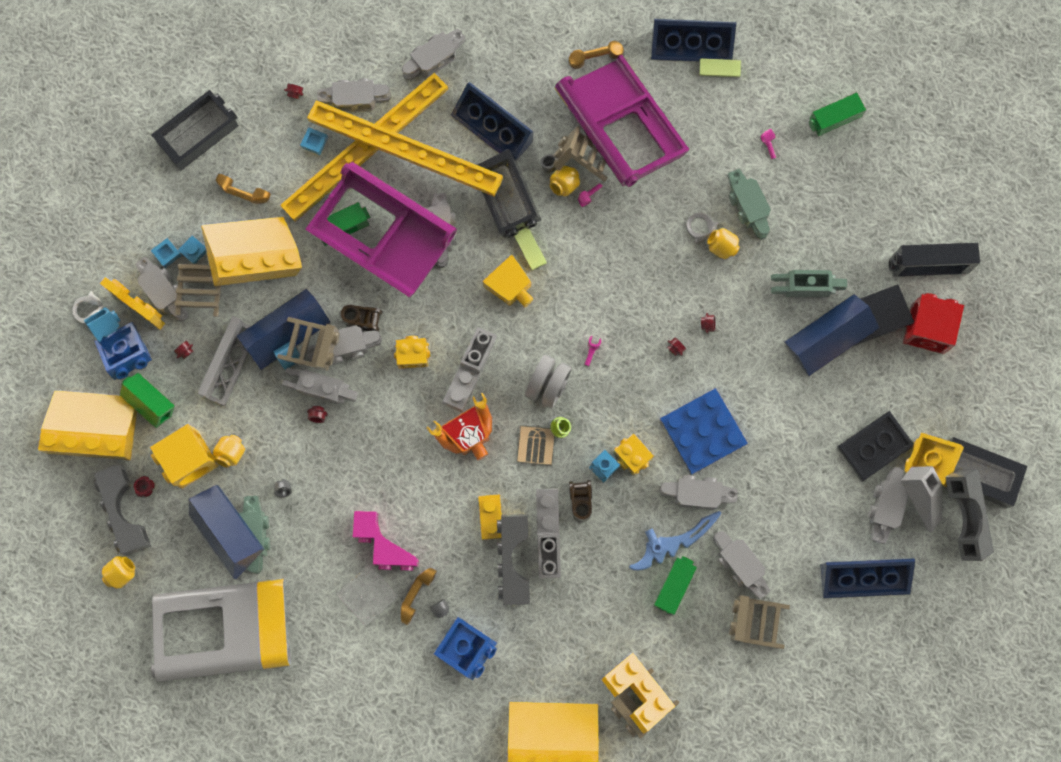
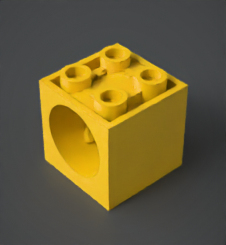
[150,424,219,489]

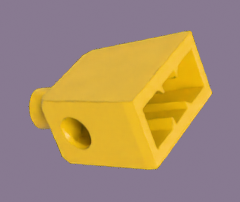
[482,255,533,307]

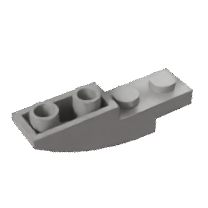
[442,327,497,413]
[536,488,561,578]

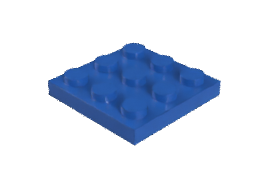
[660,388,748,475]

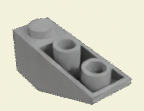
[900,466,942,532]

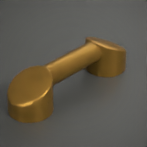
[569,41,624,69]
[215,174,271,204]
[401,568,437,626]

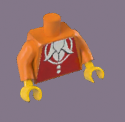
[426,393,492,461]

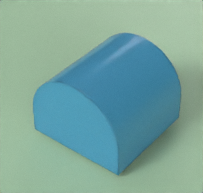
[273,342,300,370]

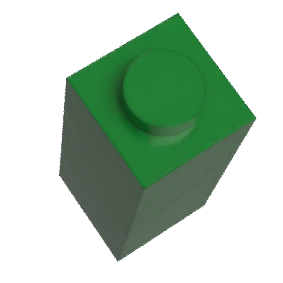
[809,92,866,136]
[322,202,371,246]
[120,373,175,428]
[653,556,697,616]

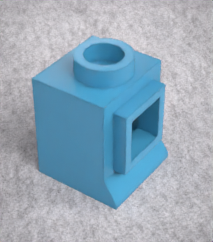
[84,307,121,342]
[589,450,620,483]

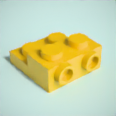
[904,432,964,487]

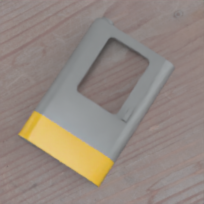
[151,579,291,682]

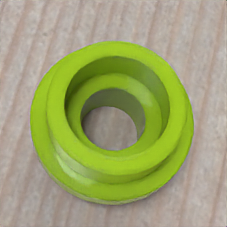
[550,417,571,438]

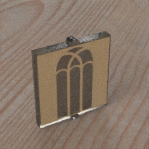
[517,425,555,466]

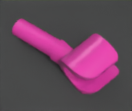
[761,129,776,159]
[578,183,602,207]
[584,336,601,366]

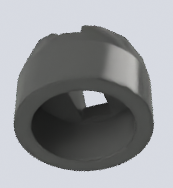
[541,154,556,173]
[274,479,292,498]
[430,599,449,618]

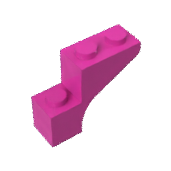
[353,511,419,571]

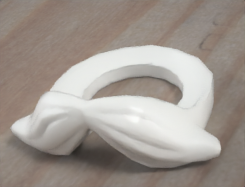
[73,291,103,324]

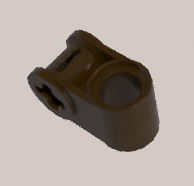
[341,305,383,332]
[569,480,592,523]

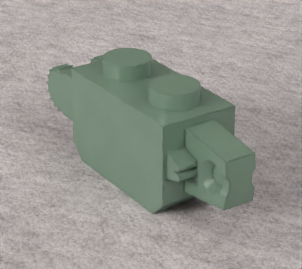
[727,169,771,240]
[771,270,847,297]
[239,496,270,574]

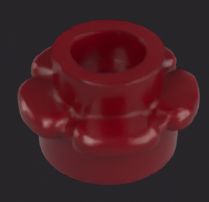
[284,83,304,99]
[701,313,716,334]
[667,337,686,357]
[174,340,193,359]
[307,406,328,423]
[133,476,155,497]

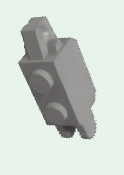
[402,29,466,81]
[317,78,391,112]
[427,193,456,267]
[135,257,189,322]
[307,325,382,364]
[281,368,358,405]
[868,467,908,544]
[659,475,738,510]
[713,531,770,599]

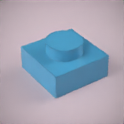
[300,127,328,155]
[178,235,207,264]
[151,238,182,268]

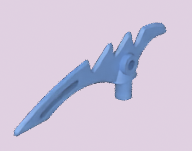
[629,511,721,571]

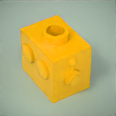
[394,336,431,369]
[614,434,654,475]

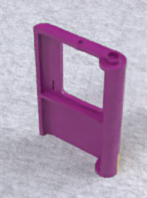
[554,55,690,187]
[305,162,457,297]

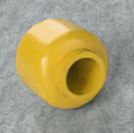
[549,165,580,196]
[707,228,740,259]
[213,435,245,468]
[102,556,135,589]

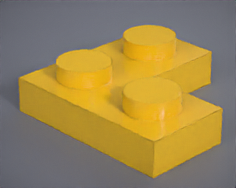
[478,494,502,540]

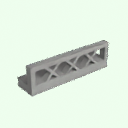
[197,316,251,406]

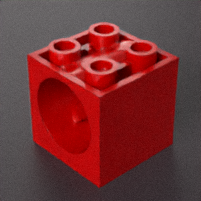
[902,293,965,354]

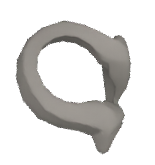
[686,213,719,244]

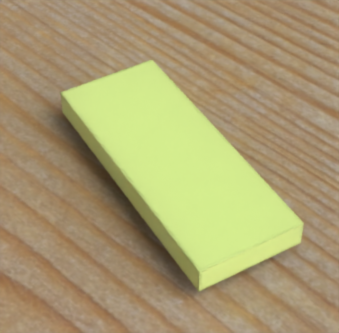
[699,59,741,77]
[514,228,547,270]

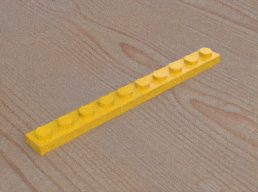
[280,73,448,222]
[307,100,503,196]

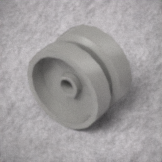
[525,354,572,410]

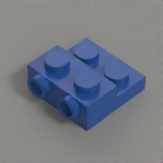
[94,322,152,380]
[434,617,497,680]

